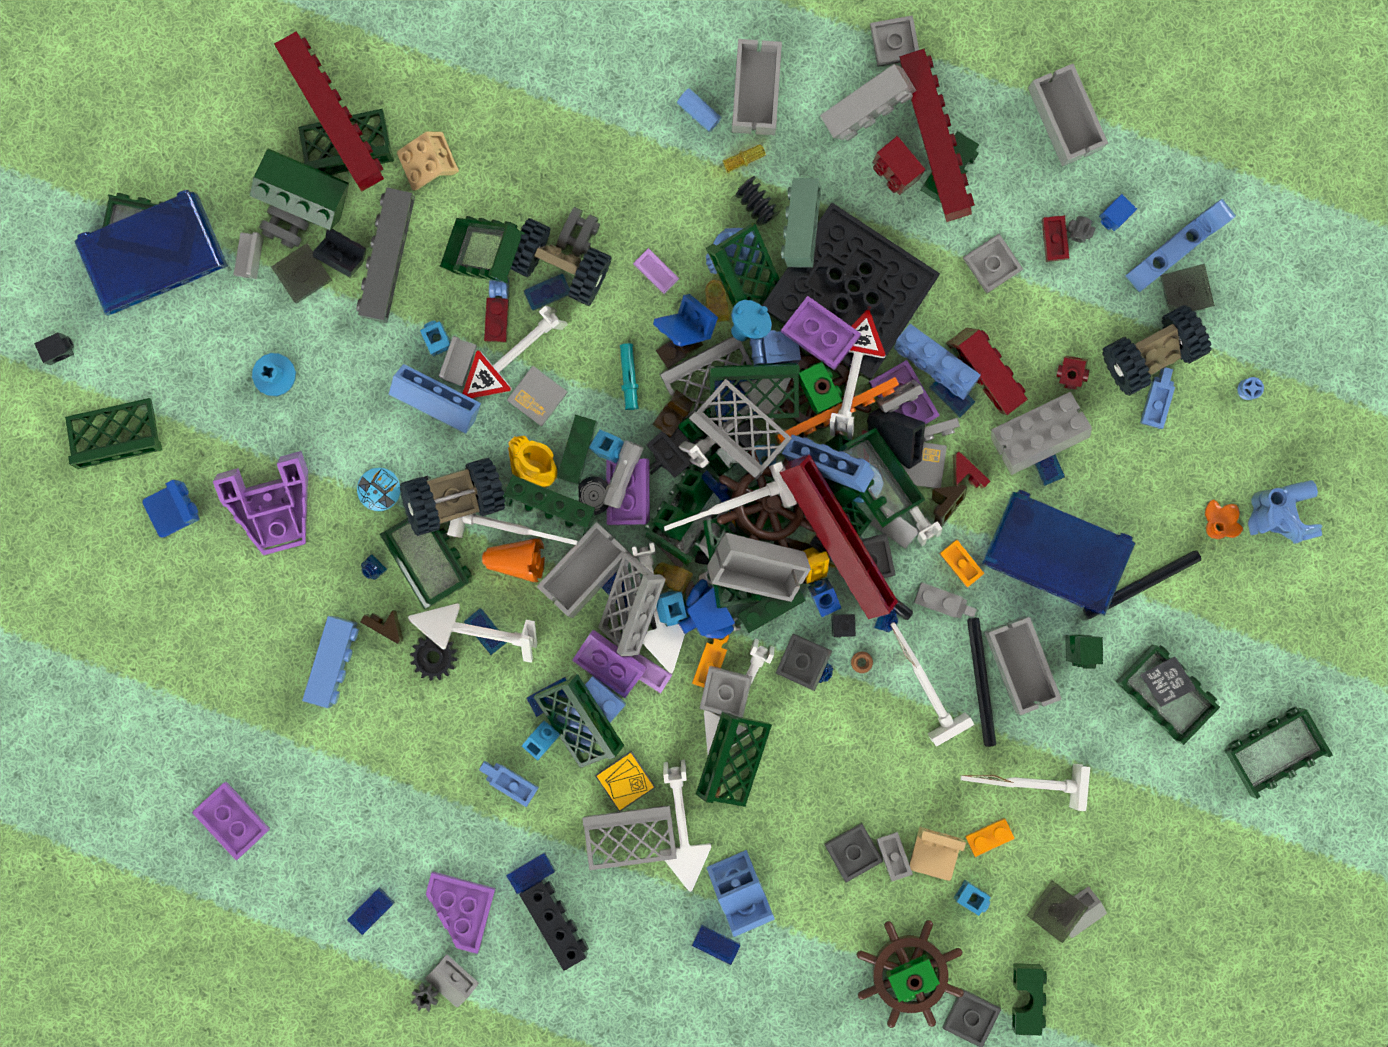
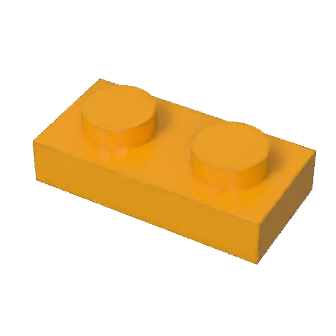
[939,540,985,587]
[965,818,1015,857]

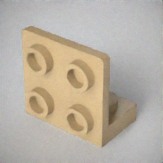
[397,132,459,190]
[909,827,966,881]

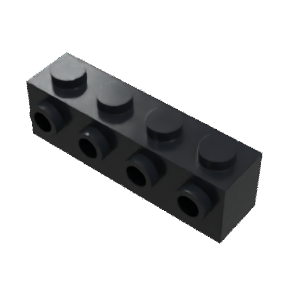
[519,878,589,971]

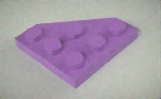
[426,872,496,954]

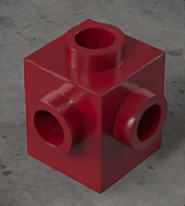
[1057,355,1090,390]

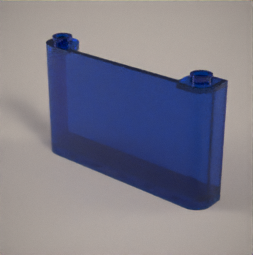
[74,190,228,316]
[981,490,1136,616]

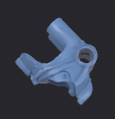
[1248,480,1323,544]

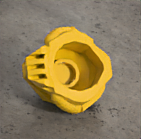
[508,436,558,488]

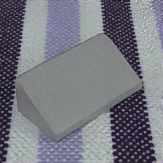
[870,506,919,549]

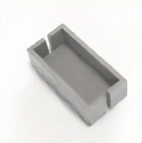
[732,39,782,135]
[820,64,916,141]
[1028,64,1108,167]
[991,392,1092,475]
[537,522,631,618]
[707,533,811,602]
[984,616,1062,715]

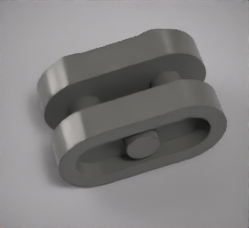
[259,205,310,249]
[556,207,600,257]

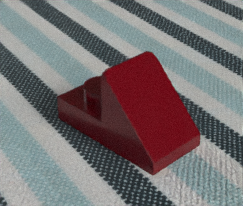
[953,451,991,489]

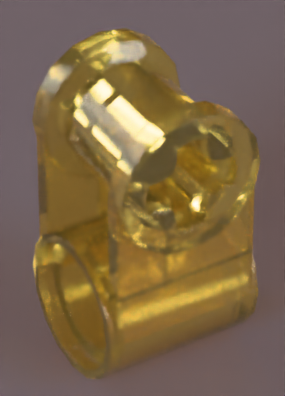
[705,280,729,322]
[654,562,693,594]

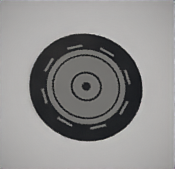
[578,476,609,515]

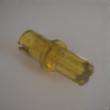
[722,144,766,173]

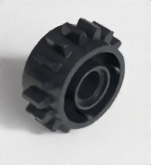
[410,636,459,681]

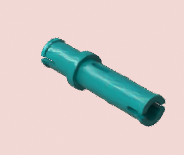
[620,343,639,410]

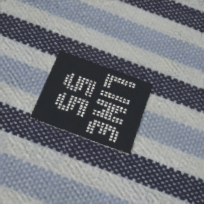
[1140,656,1196,707]

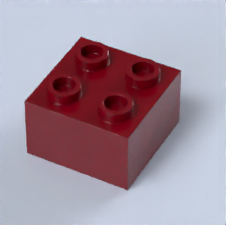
[872,136,925,195]

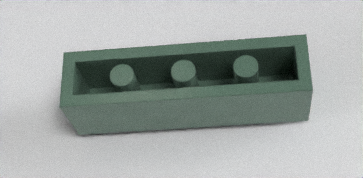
[781,178,821,267]

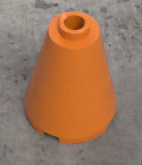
[482,538,545,582]

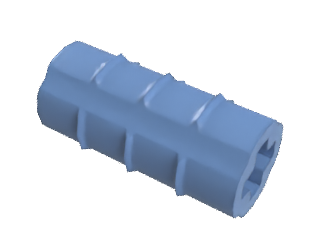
[677,88,721,132]

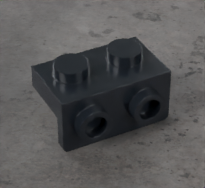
[312,229,366,278]

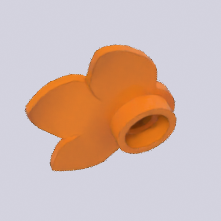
[1205,499,1243,539]

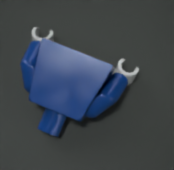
[679,571,741,639]

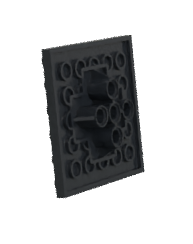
[762,203,940,381]

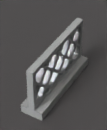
[659,336,757,421]
[689,379,792,479]
[598,552,665,657]
[582,805,677,870]

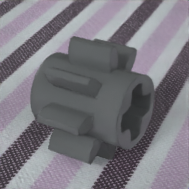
[1067,216,1096,243]
[411,983,439,1012]

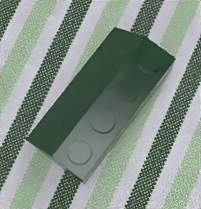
[250,148,349,230]

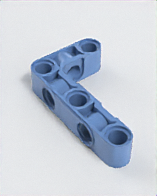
[1125,199,1236,292]

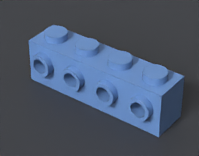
[894,324,981,400]
[389,364,481,434]
[782,434,875,493]
[302,616,359,708]

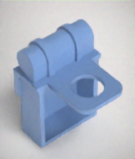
[750,330,801,365]

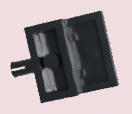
[646,421,699,479]

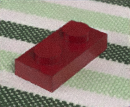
[1042,215,1069,262]
[484,298,509,343]

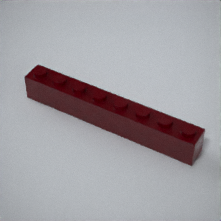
[274,31,384,192]
[899,48,975,222]
[779,454,898,619]

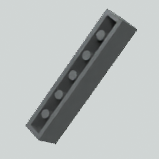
[356,187,415,323]

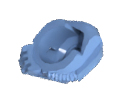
[706,228,760,275]

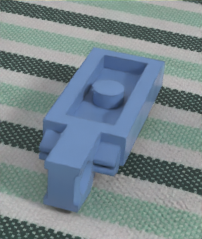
[1140,367,1175,429]
[479,761,539,807]

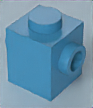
[522,721,560,760]

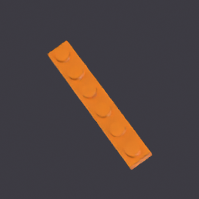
[775,377,899,444]

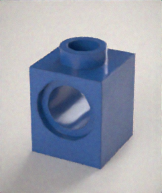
[1099,194,1137,231]
[808,578,842,617]

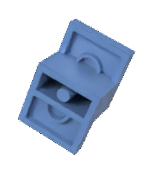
[706,850,775,937]

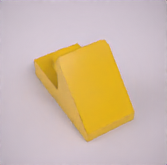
[803,547,829,584]

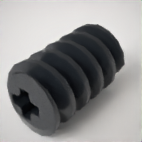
[735,176,781,226]

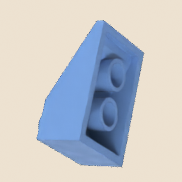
[557,676,626,753]

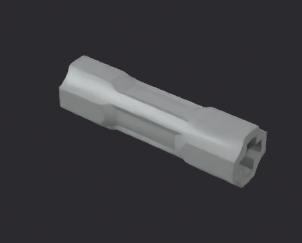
[601,440,643,509]

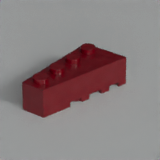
[946,327,1028,415]

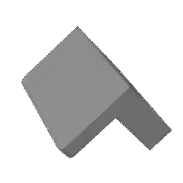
[234,232,264,279]
[439,336,477,387]
[1053,886,1107,938]
[425,954,479,1007]

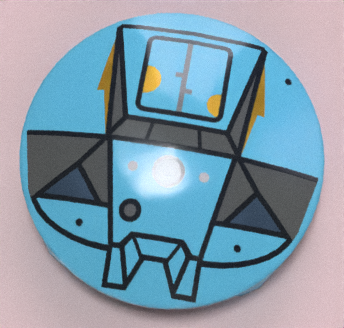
[357,468,401,511]

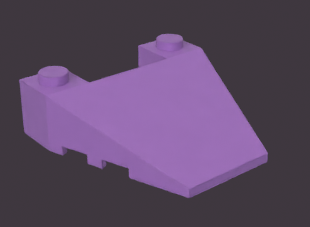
[213,451,308,555]

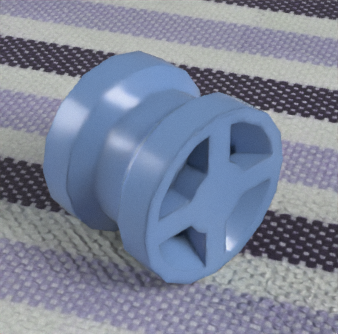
[489,277,509,299]
[1237,377,1264,400]

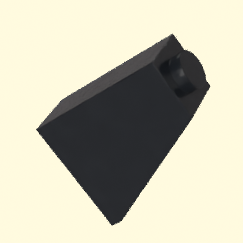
[867,408,925,469]

